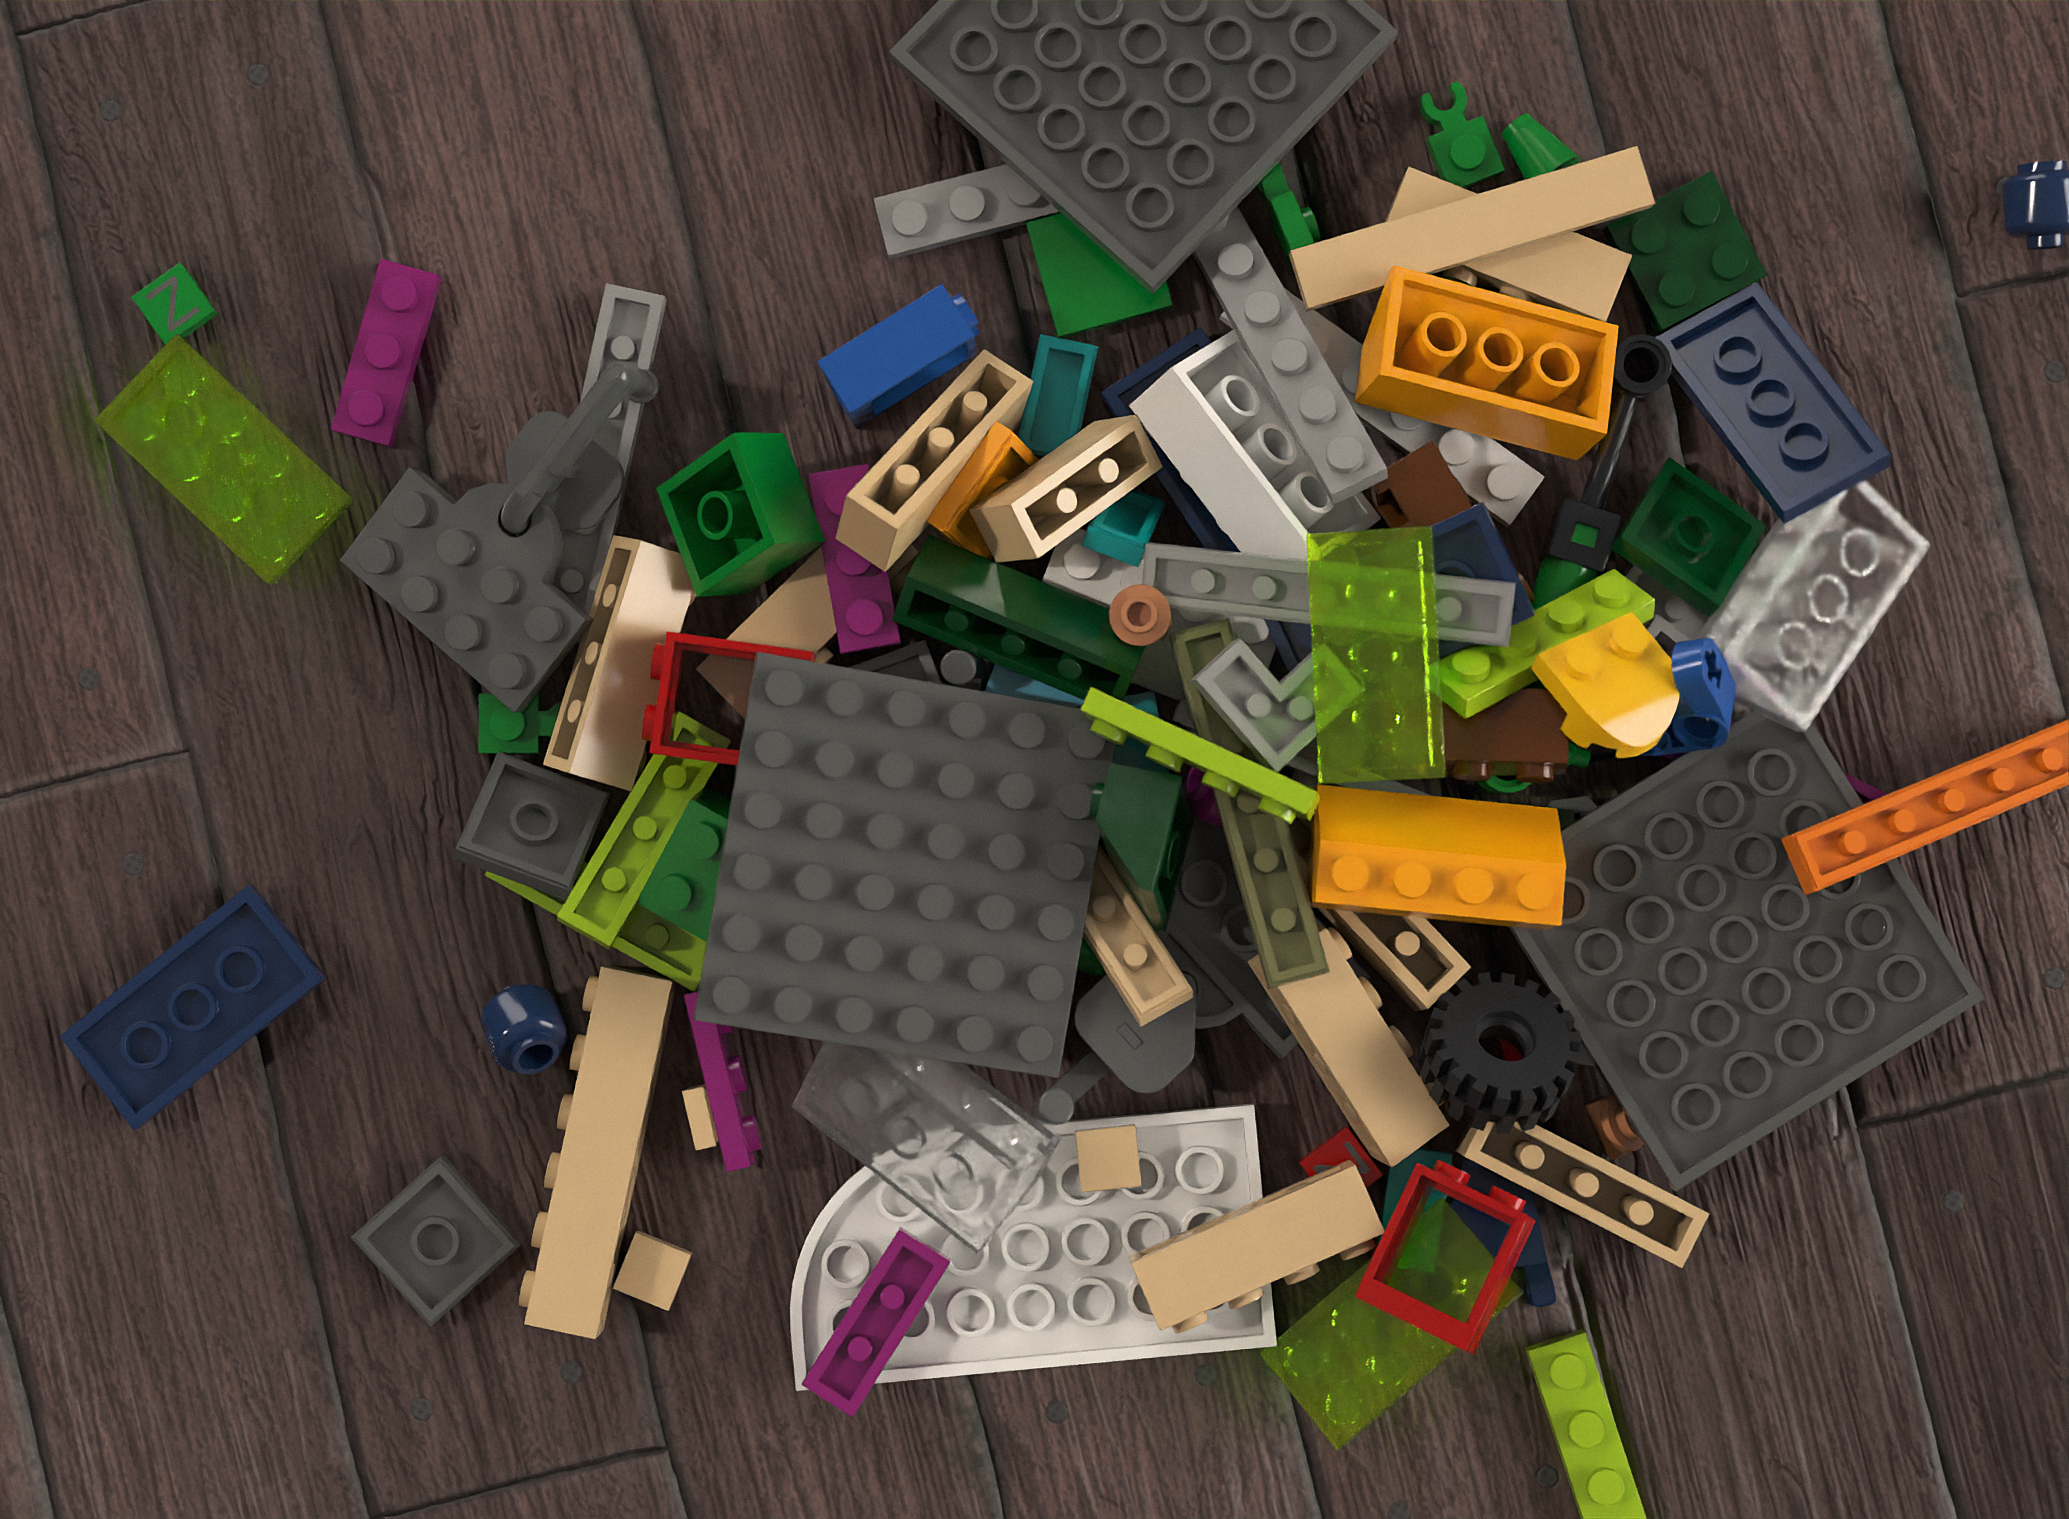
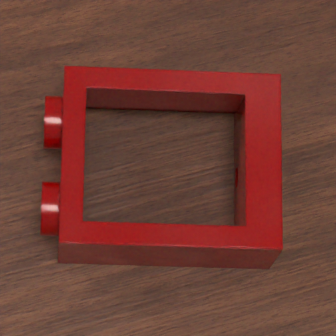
[642,631,817,766]
[1354,1159,1536,1354]

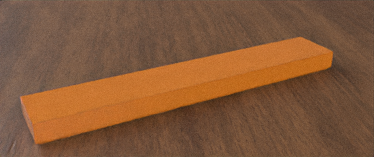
[1781,719,2069,895]

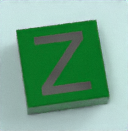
[131,262,219,348]

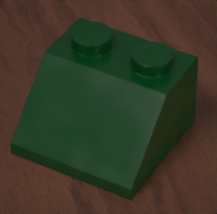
[1090,763,1194,932]

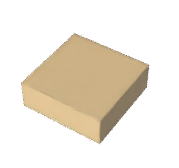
[682,1084,719,1150]
[1075,1124,1142,1192]
[613,1231,693,1311]

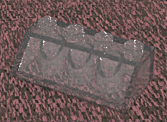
[1695,480,1931,732]
[791,1041,1061,1254]

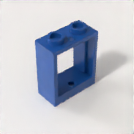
[817,284,980,429]

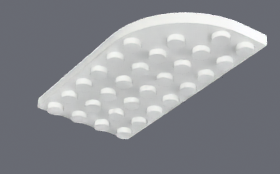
[790,1103,1277,1391]

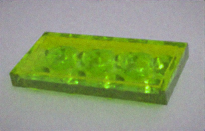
[94,334,355,586]
[1306,526,1446,784]
[1260,1198,1524,1450]

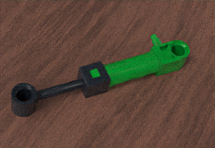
[1477,334,1672,794]

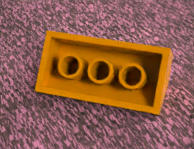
[1354,265,1619,461]
[1306,784,1566,930]

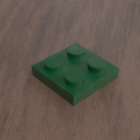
[1603,170,1767,334]
[1610,457,1767,618]

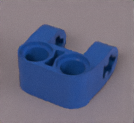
[1640,638,1737,756]

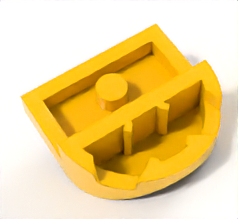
[1531,612,1679,758]

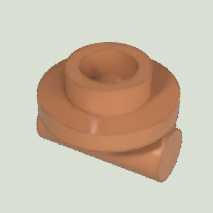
[1108,584,1174,646]
[1584,1094,1644,1160]

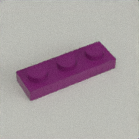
[331,258,442,448]
[808,464,901,655]
[684,991,762,1172]
[801,1227,951,1417]

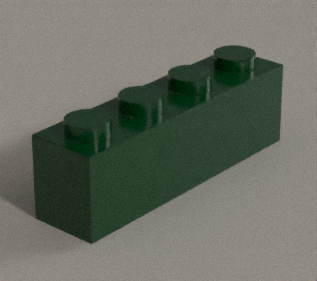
[892,534,1145,702]

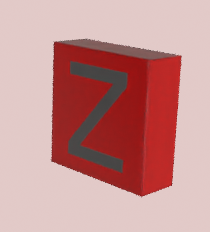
[1298,1126,1383,1188]

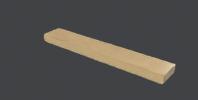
[1289,146,1655,312]

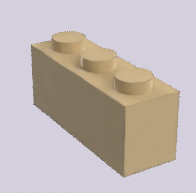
[969,414,1163,563]

